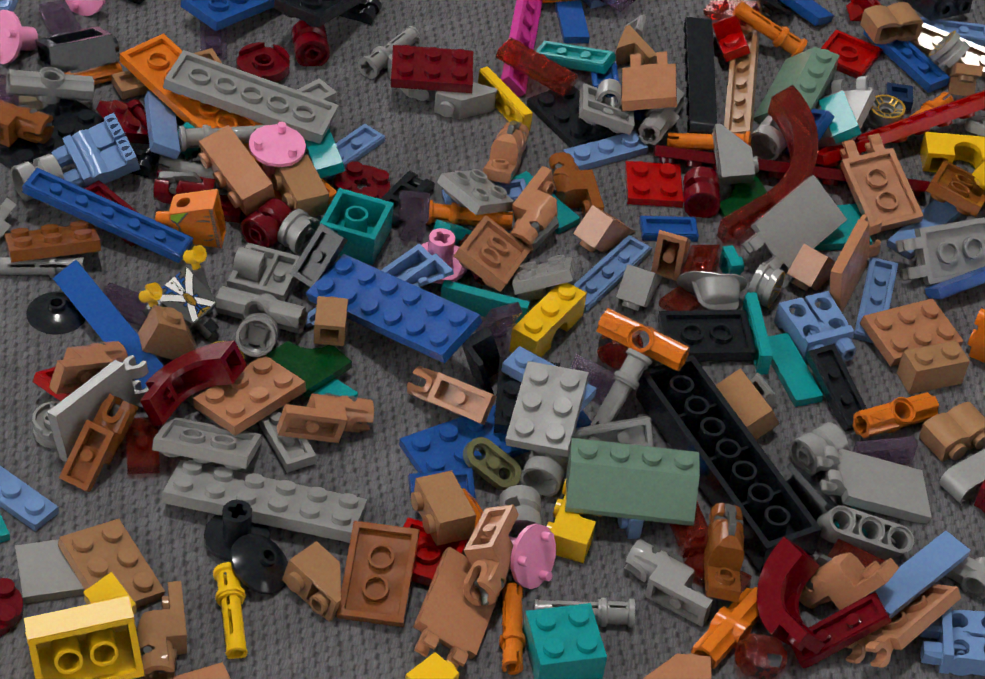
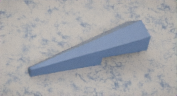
[304,244,454,328]

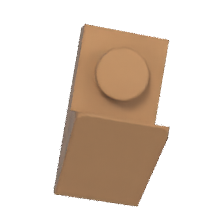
[616,25,657,65]
[946,63,983,96]

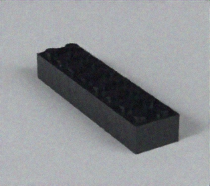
[636,355,822,573]

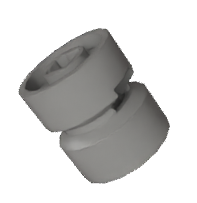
[751,113,796,160]
[11,154,64,202]
[236,313,279,357]
[789,422,849,476]
[520,450,569,497]
[499,485,542,537]

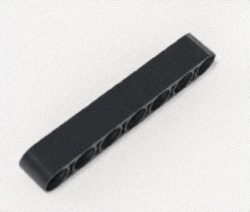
[683,17,717,134]

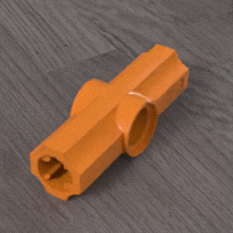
[596,308,690,371]
[852,392,939,439]
[691,587,760,669]

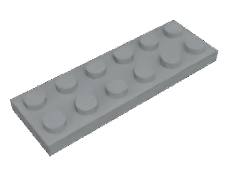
[163,50,339,144]
[162,460,367,543]

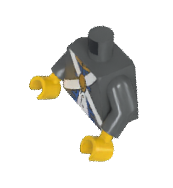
[139,245,219,340]

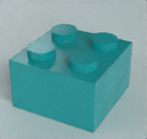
[319,188,394,265]
[522,603,607,679]

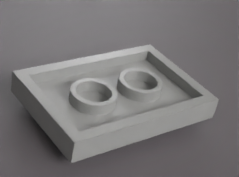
[505,361,589,457]
[152,416,262,470]

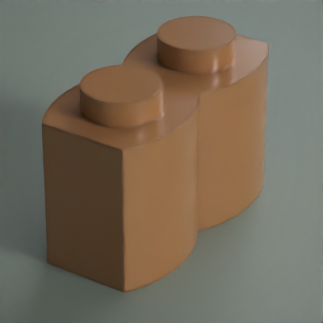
[860,2,923,44]
[919,402,985,462]

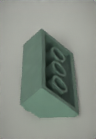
[753,47,840,134]
[565,438,700,526]

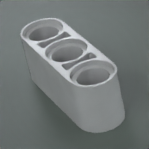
[939,449,985,506]
[817,505,914,560]

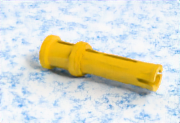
[213,562,248,659]

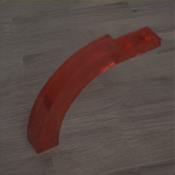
[717,85,819,243]

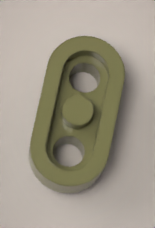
[463,437,522,490]

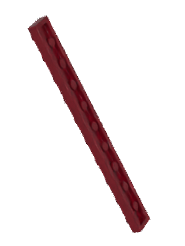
[653,145,930,197]

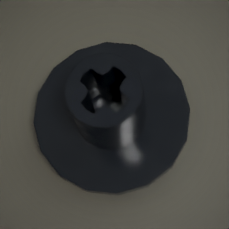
[204,499,270,562]

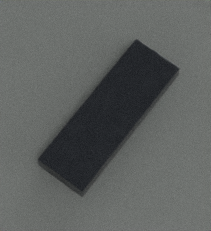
[805,344,867,432]

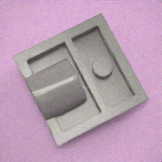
[579,78,634,135]
[437,169,515,215]
[227,243,300,301]
[512,255,575,301]

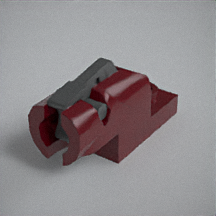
[153,170,242,223]

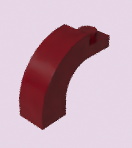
[140,340,247,426]
[757,537,825,654]

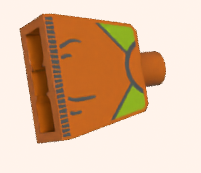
[155,189,227,248]

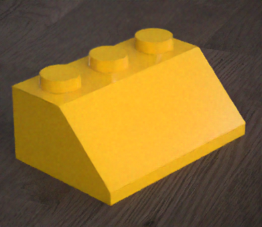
[24,596,145,679]

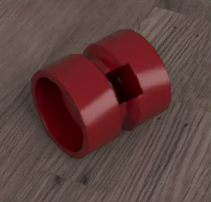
[292,20,330,66]
[683,166,720,218]
[241,198,292,248]

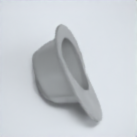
[677,271,747,310]

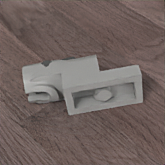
[624,539,713,627]

